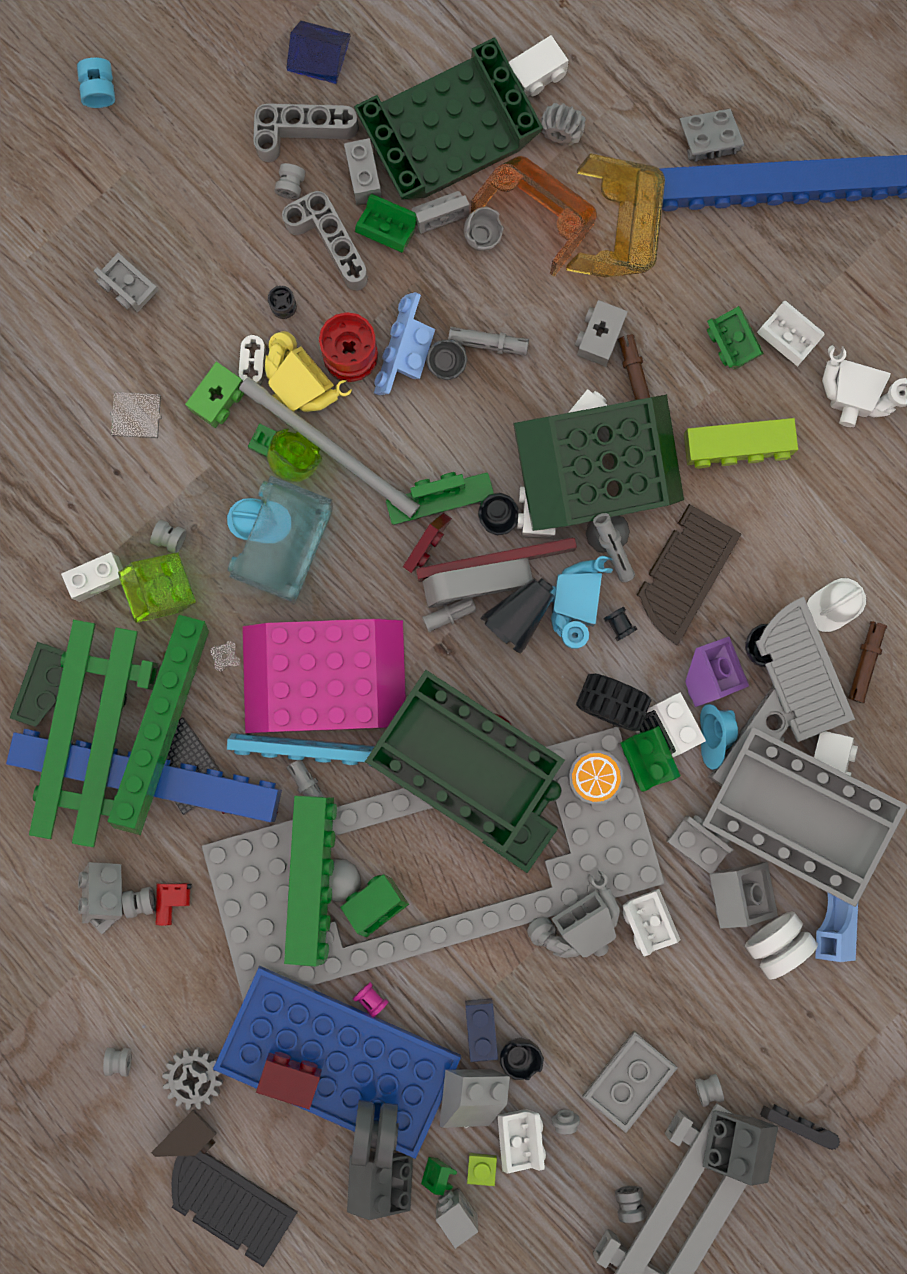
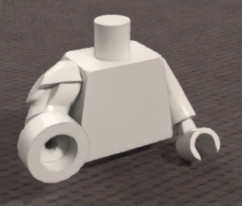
[822,345,907,427]

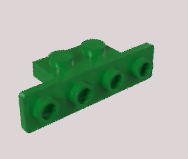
[386,472,494,525]

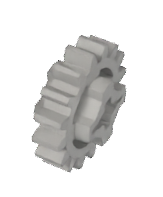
[162,1047,224,1110]

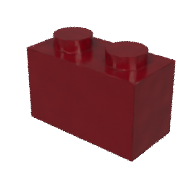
[256,1052,322,1110]

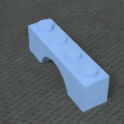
[815,892,858,962]

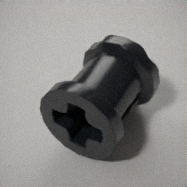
[603,607,638,642]

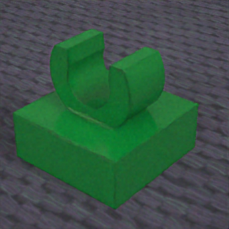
[248,423,284,460]
[421,1157,457,1196]

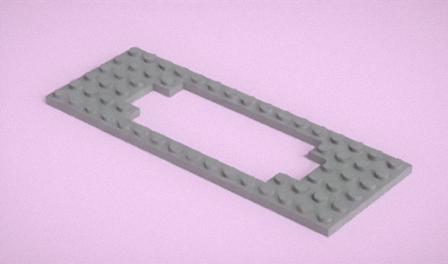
[202,727,665,1001]

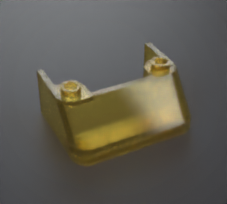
[566,153,665,278]

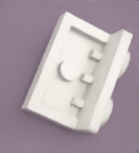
[757,301,825,367]
[623,889,681,957]
[497,1109,546,1174]

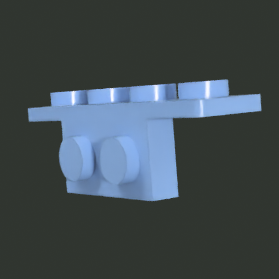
[374,292,435,395]

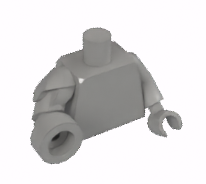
[527,870,620,958]

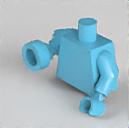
[551,556,613,649]

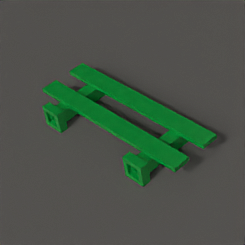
[29,619,159,848]

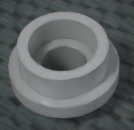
[552,1110,580,1135]

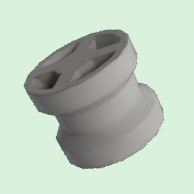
[103,1048,132,1077]
[694,1074,724,1107]

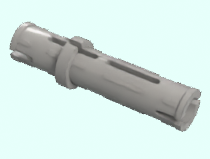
[448,326,529,356]
[593,513,635,582]

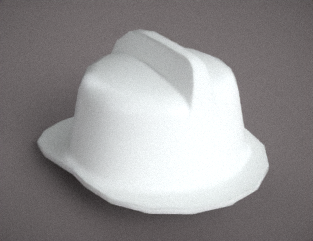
[807,578,866,632]

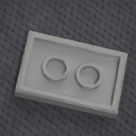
[582,1031,678,1133]

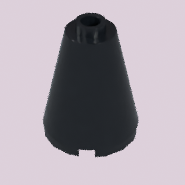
[481,578,554,654]

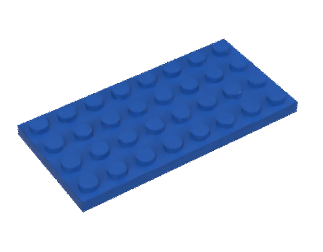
[213,965,461,1159]

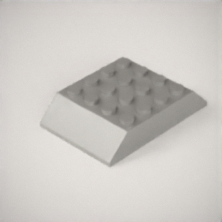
[702,727,907,907]

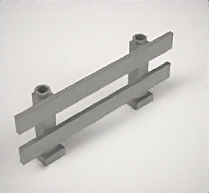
[593,1103,747,1274]

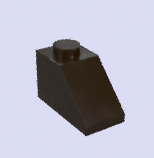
[151,1110,217,1157]

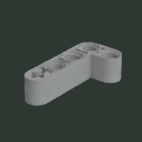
[253,104,359,162]
[282,191,368,291]
[422,558,533,608]

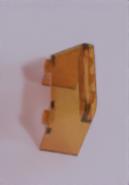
[471,156,597,276]

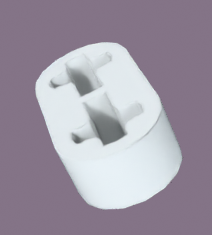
[239,335,266,385]

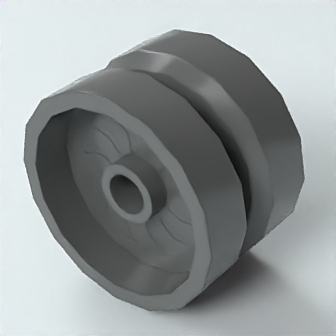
[351,1100,399,1169]

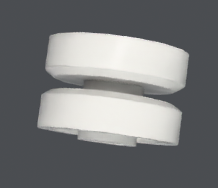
[745,911,818,980]

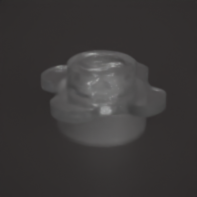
[210,641,240,671]

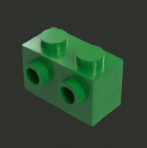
[340,874,409,937]

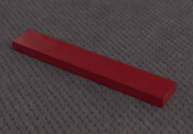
[416,537,577,582]

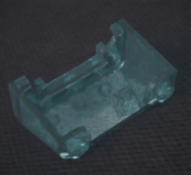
[227,475,333,605]

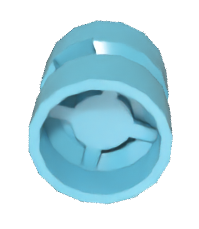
[77,58,115,108]

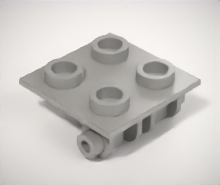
[680,109,744,162]

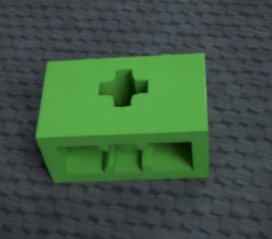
[185,362,245,428]

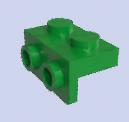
[355,194,417,253]
[707,306,764,369]

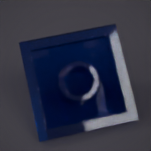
[286,21,351,84]

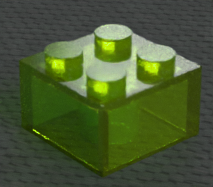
[118,552,196,623]

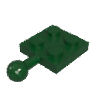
[482,780,562,873]

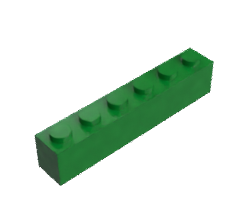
[284,796,337,967]

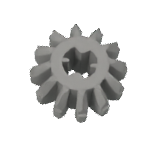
[541,103,586,146]

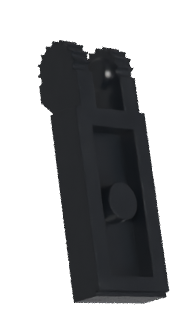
[760,1104,840,1150]

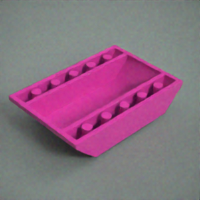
[243,619,406,734]

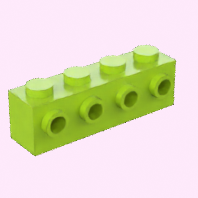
[684,418,798,469]

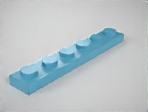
[227,733,375,766]

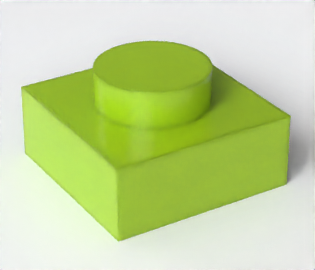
[467,1153,497,1186]

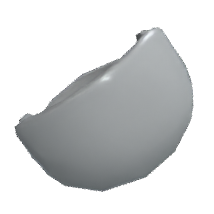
[464,207,504,251]
[329,859,361,902]

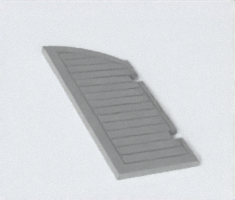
[755,597,855,742]

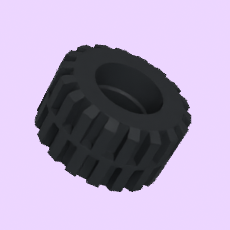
[576,673,652,731]

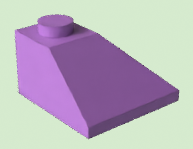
[685,637,749,707]

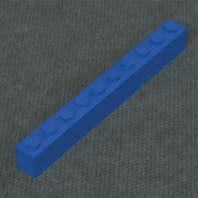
[653,155,907,211]
[6,728,282,822]

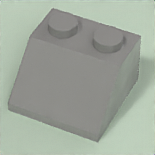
[710,862,778,929]
[440,1069,510,1128]

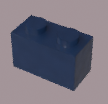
[465,998,498,1062]

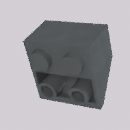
[703,1110,778,1186]
[347,1151,413,1220]

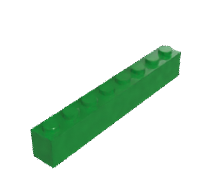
[107,615,209,835]

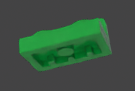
[621,726,681,792]

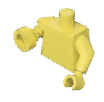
[265,331,352,412]

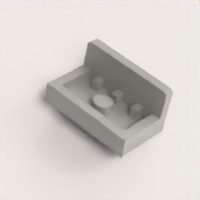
[94,253,159,313]
[78,862,122,924]

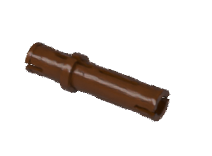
[618,334,650,400]
[847,621,887,703]

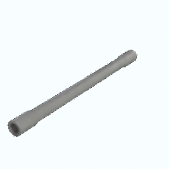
[239,377,420,518]

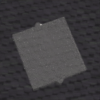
[110,392,162,438]

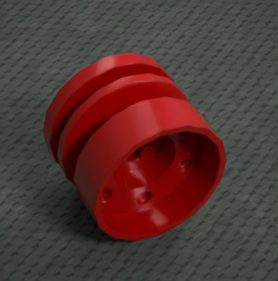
[319,312,378,382]

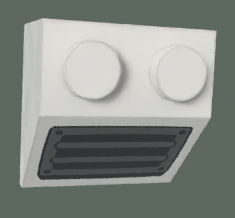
[635,692,706,757]

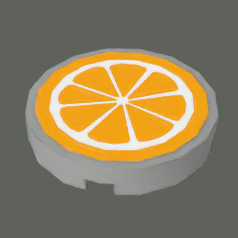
[569,750,624,805]

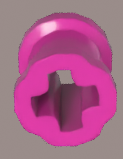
[352,982,389,1017]

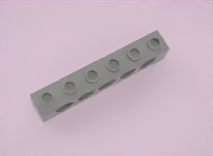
[708,686,796,787]

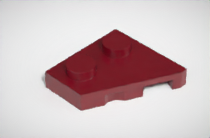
[403,513,452,573]

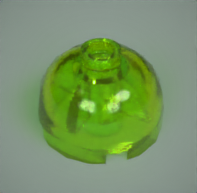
[267,429,322,482]

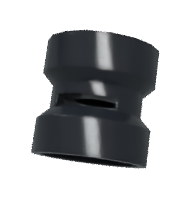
[268,286,297,319]

